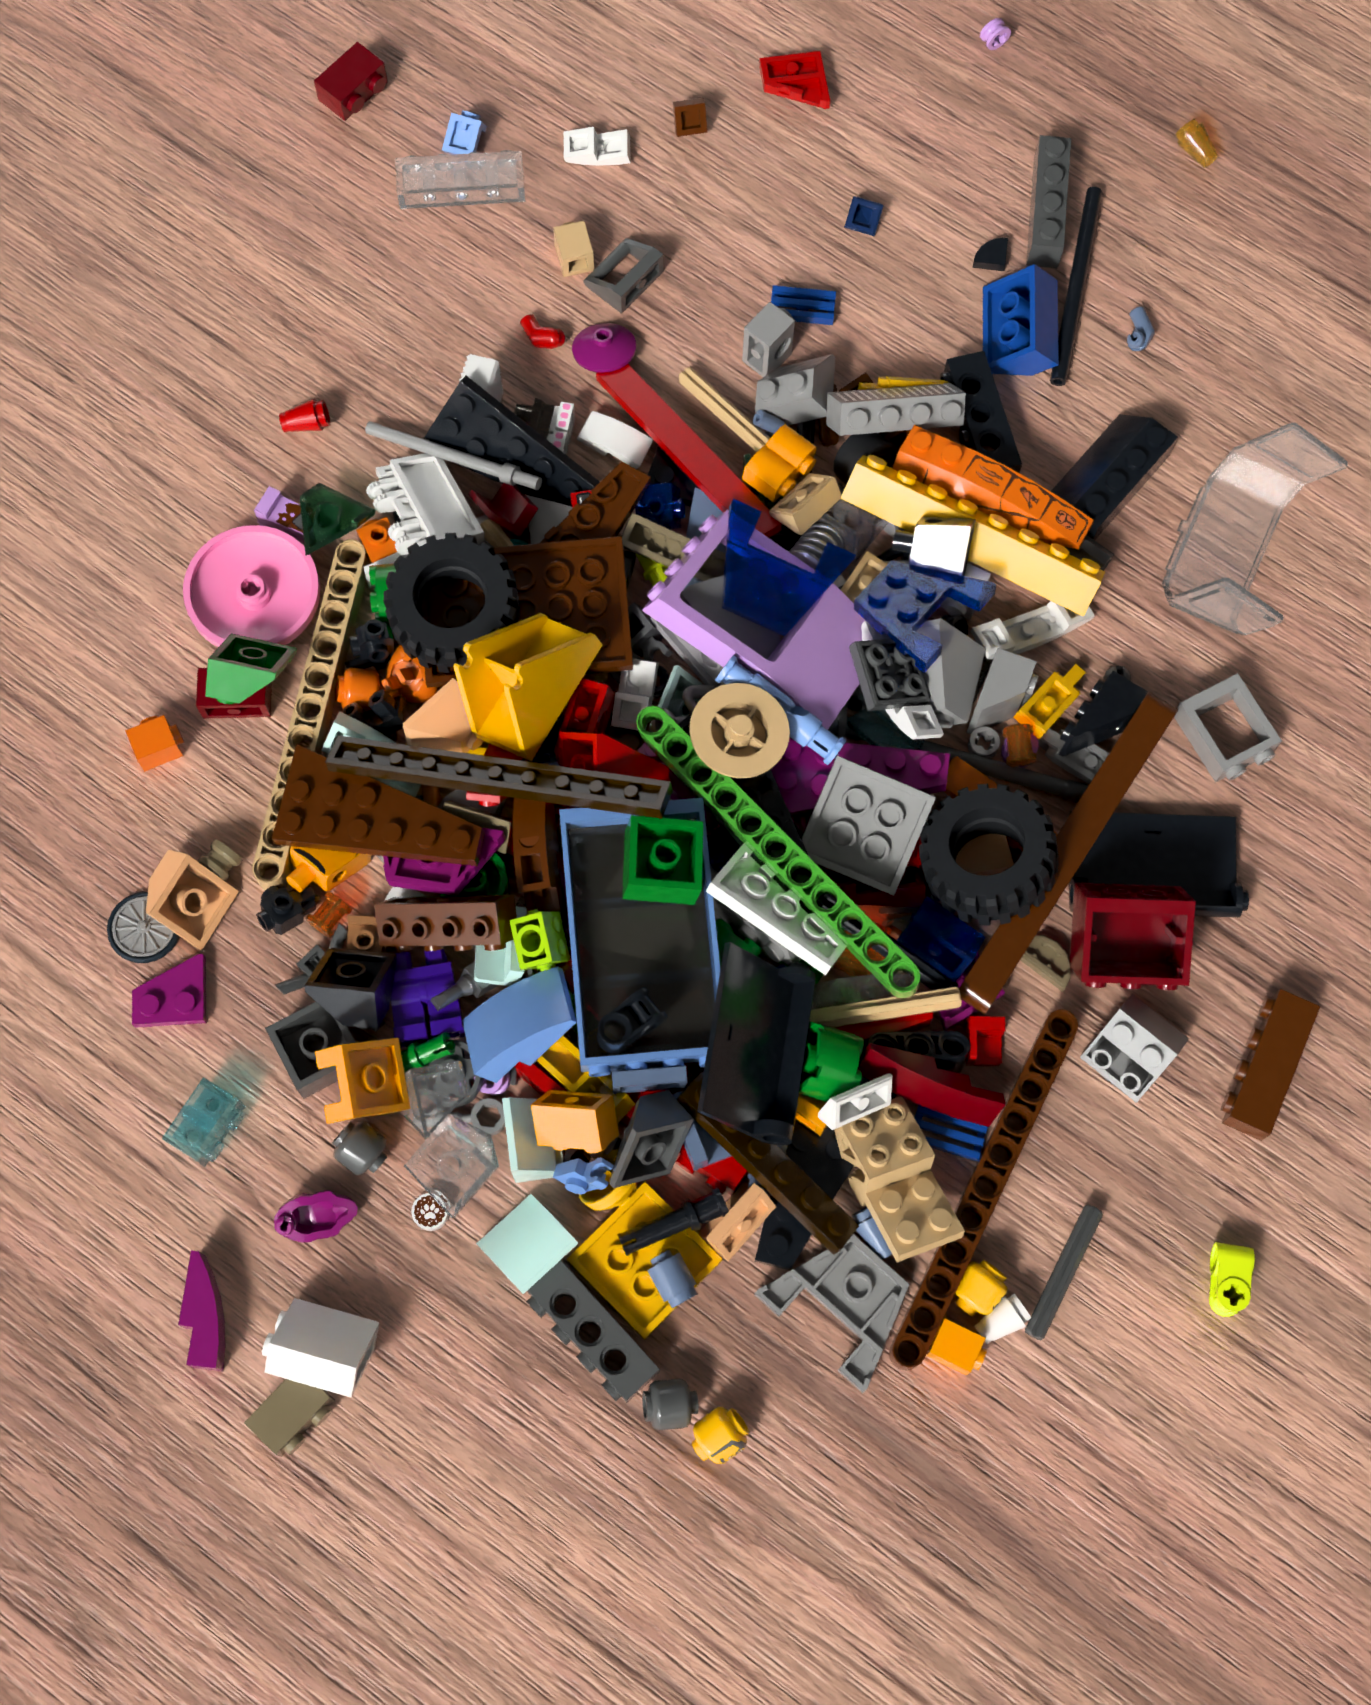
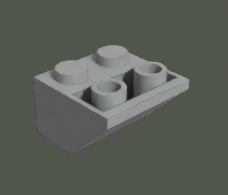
[1080,994,1189,1103]

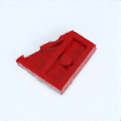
[759,51,830,109]

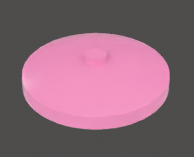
[183,525,320,647]

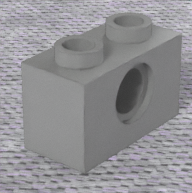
[742,302,795,377]

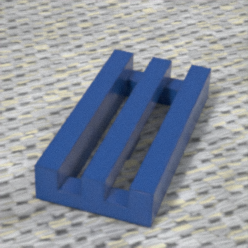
[771,285,836,325]
[915,1105,988,1162]

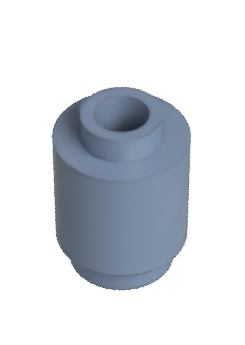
[647,1250,698,1308]

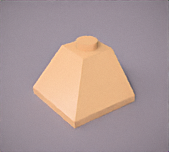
[403,678,484,753]
[146,850,239,950]

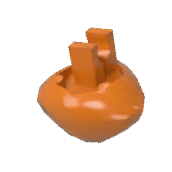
[381,645,438,703]

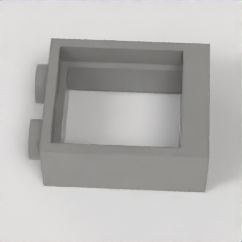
[1174,673,1282,782]

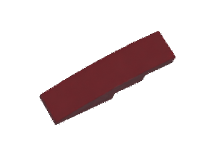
[858,1043,1006,1127]

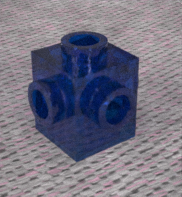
[635,483,685,530]

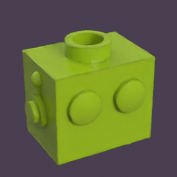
[509,909,570,972]

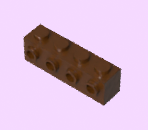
[374,895,517,952]

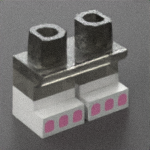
[514,398,575,455]

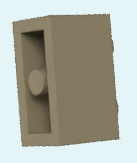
[244,1379,335,1457]

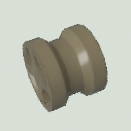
[198,839,243,882]

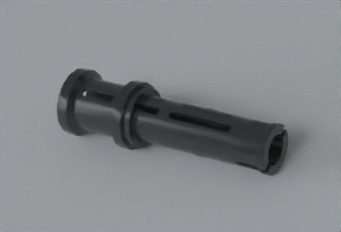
[617,1186,729,1256]

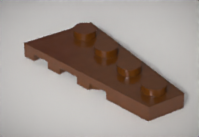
[540,462,651,543]

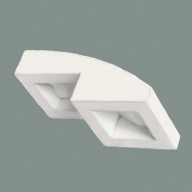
[564,127,631,166]
[577,411,653,469]
[611,658,659,730]

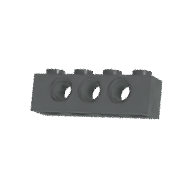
[526,1260,660,1403]

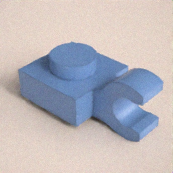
[553,1157,614,1194]

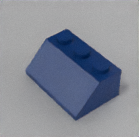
[983,264,1059,376]

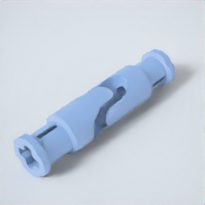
[715,655,846,765]

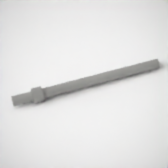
[365,421,542,490]

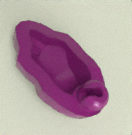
[274,1190,358,1243]

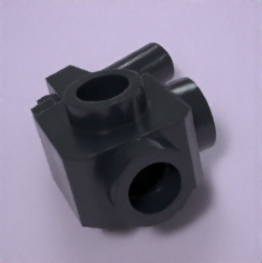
[345,619,394,671]
[256,869,321,935]

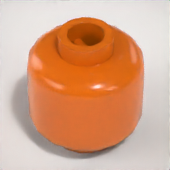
[335,668,386,712]

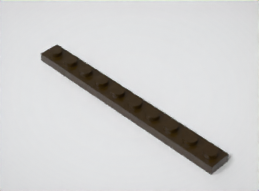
[325,735,673,819]

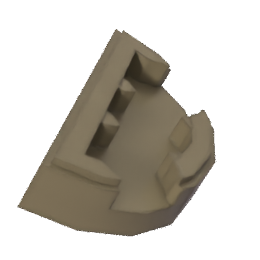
[1020,935,1071,992]

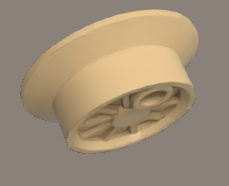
[689,683,790,778]

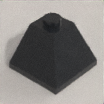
[304,947,397,1029]

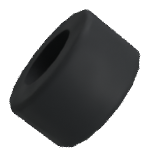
[833,433,896,485]

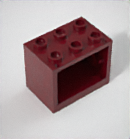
[1070,883,1196,990]

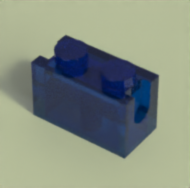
[896,896,985,982]

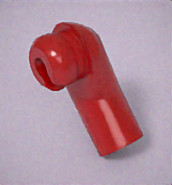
[520,314,566,349]

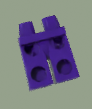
[391,949,466,1048]

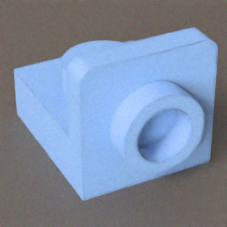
[442,110,487,161]

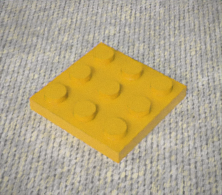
[567,1182,723,1340]

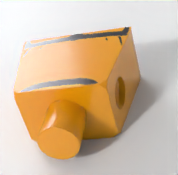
[286,846,371,892]

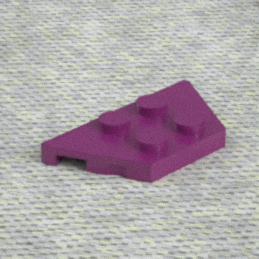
[383,827,506,896]

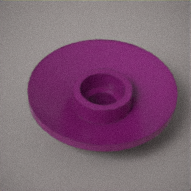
[572,323,636,373]

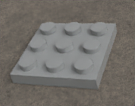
[801,755,936,896]

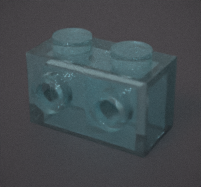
[162,1077,246,1167]

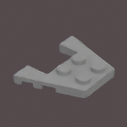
[754,1234,909,1394]

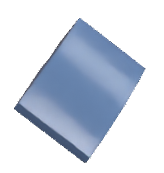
[462,967,577,1083]

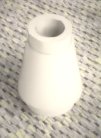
[974,1293,1031,1344]

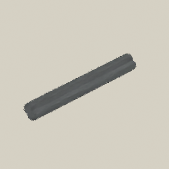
[1025,1205,1103,1341]

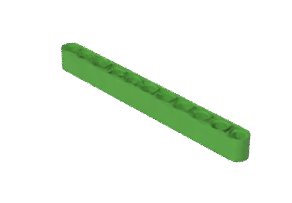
[636,706,920,998]

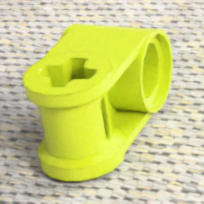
[1209,1242,1255,1317]

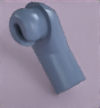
[1127,307,1155,351]
[753,410,785,438]

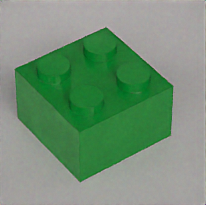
[622,815,703,905]

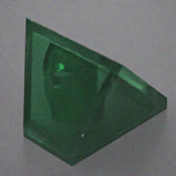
[300,483,375,556]

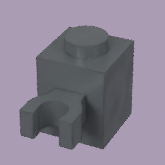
[628,602,673,666]

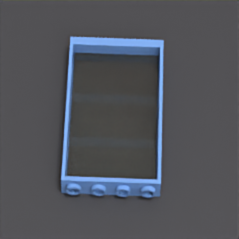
[559,798,720,1077]

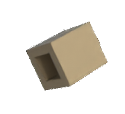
[553,221,594,277]

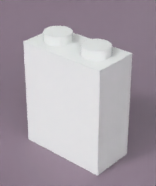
[262,1298,379,1397]

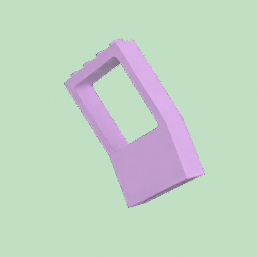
[642,509,871,730]

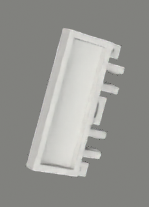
[366,453,484,555]

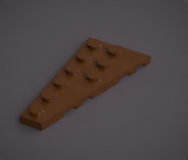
[272,744,485,866]

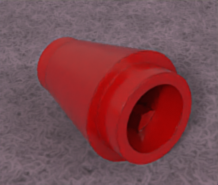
[279,398,330,432]

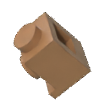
[346,915,386,953]

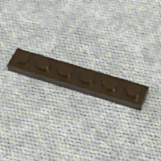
[676,1072,859,1255]

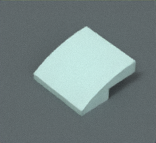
[476,1194,578,1294]

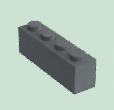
[1026,135,1071,269]

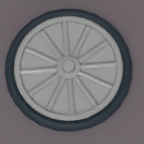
[107,892,180,963]

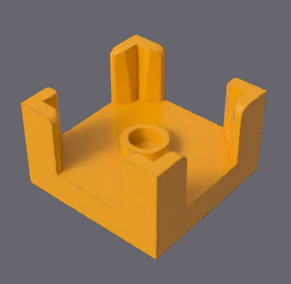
[315,1038,411,1124]

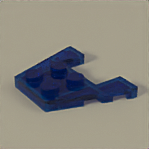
[722,499,856,636]
[854,560,996,673]

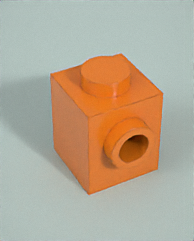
[356,517,397,564]
[125,715,184,772]

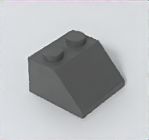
[609,1090,694,1188]

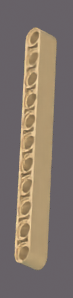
[252,539,369,891]

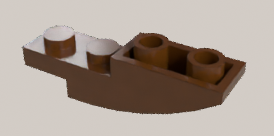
[513,798,567,923]

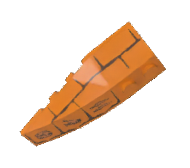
[892,425,1094,550]

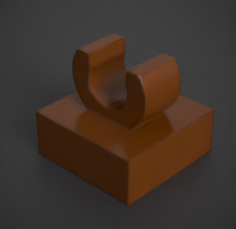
[673,98,708,137]

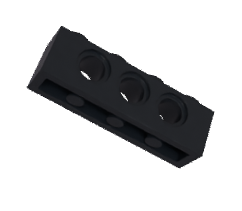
[940,351,1022,473]

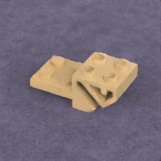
[834,1096,965,1262]

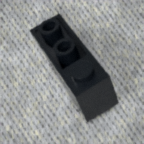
[1059,671,1148,757]

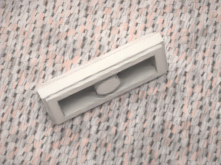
[818,1073,893,1130]

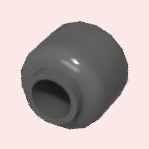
[332,1121,387,1175]
[642,1379,699,1430]

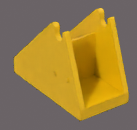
[453,613,602,761]

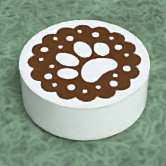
[411,1193,449,1231]

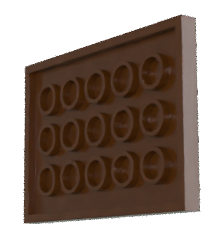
[421,536,633,688]

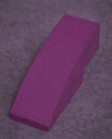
[178,1250,226,1371]

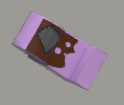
[254,486,324,545]

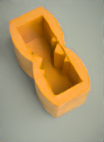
[742,424,817,502]

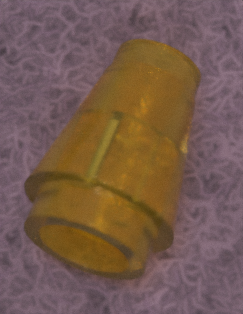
[1175,119,1219,168]

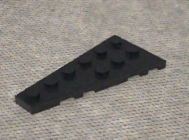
[754,1076,897,1271]

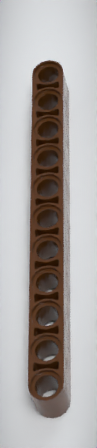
[959,692,1179,1014]
[889,1009,1078,1371]

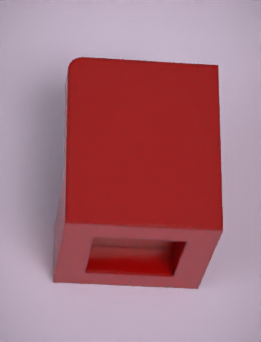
[965,1016,1006,1066]

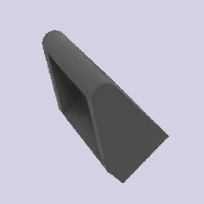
[583,238,663,314]

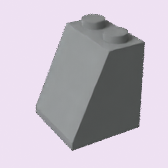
[895,618,986,728]

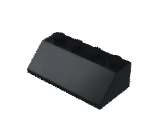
[1051,414,1178,540]

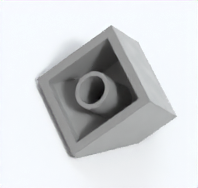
[755,354,835,426]
[966,648,1039,734]

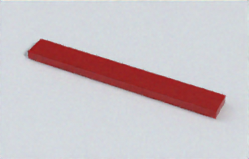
[596,364,782,538]

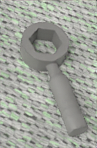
[417,1098,505,1136]

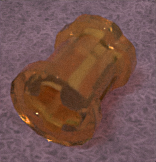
[1002,724,1037,767]
[305,892,352,938]

